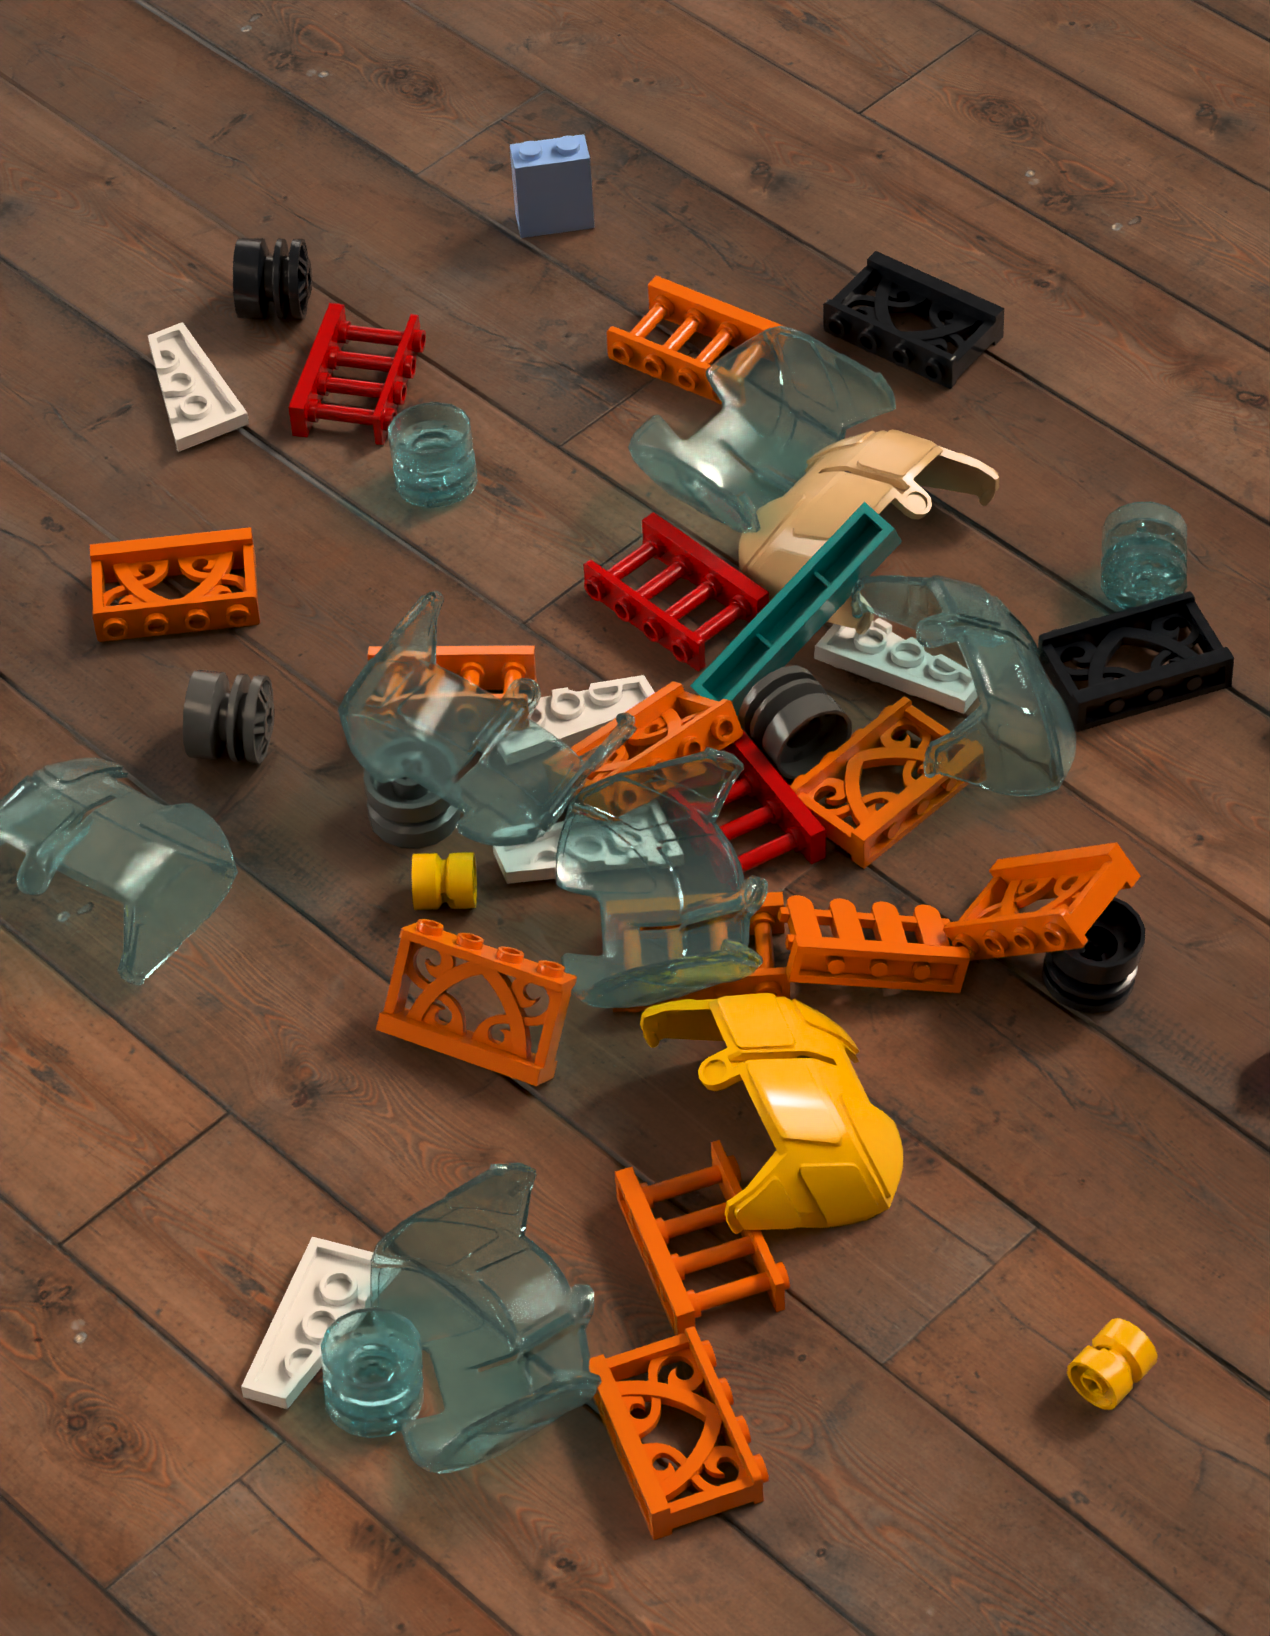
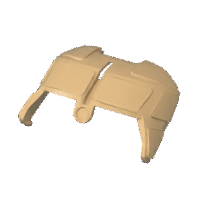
[738,429,999,635]

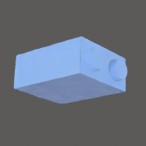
[510,134,594,238]

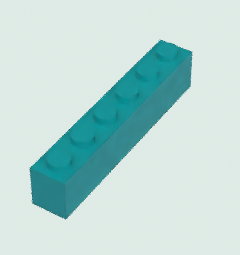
[690,501,902,716]

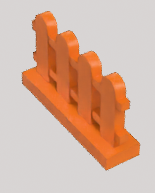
[777,895,970,993]

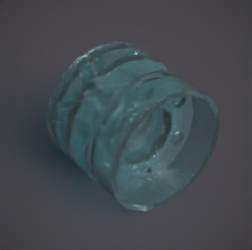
[388,402,478,508]
[1101,502,1188,609]
[320,1307,424,1438]

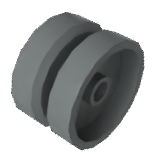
[363,739,462,849]

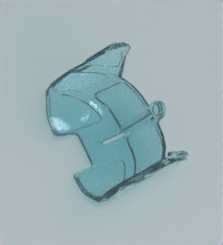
[628,325,896,533]
[851,575,1077,796]
[338,590,637,846]
[556,747,768,1008]
[0,758,238,986]
[370,1163,602,1474]

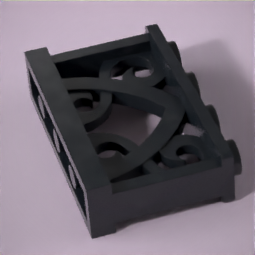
[823,251,1004,389]
[1037,591,1234,732]

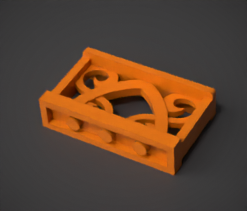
[90,527,260,642]
[543,681,743,820]
[790,696,981,869]
[943,842,1141,961]
[376,919,577,1086]
[585,1326,769,1540]

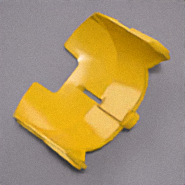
[640,993,903,1234]

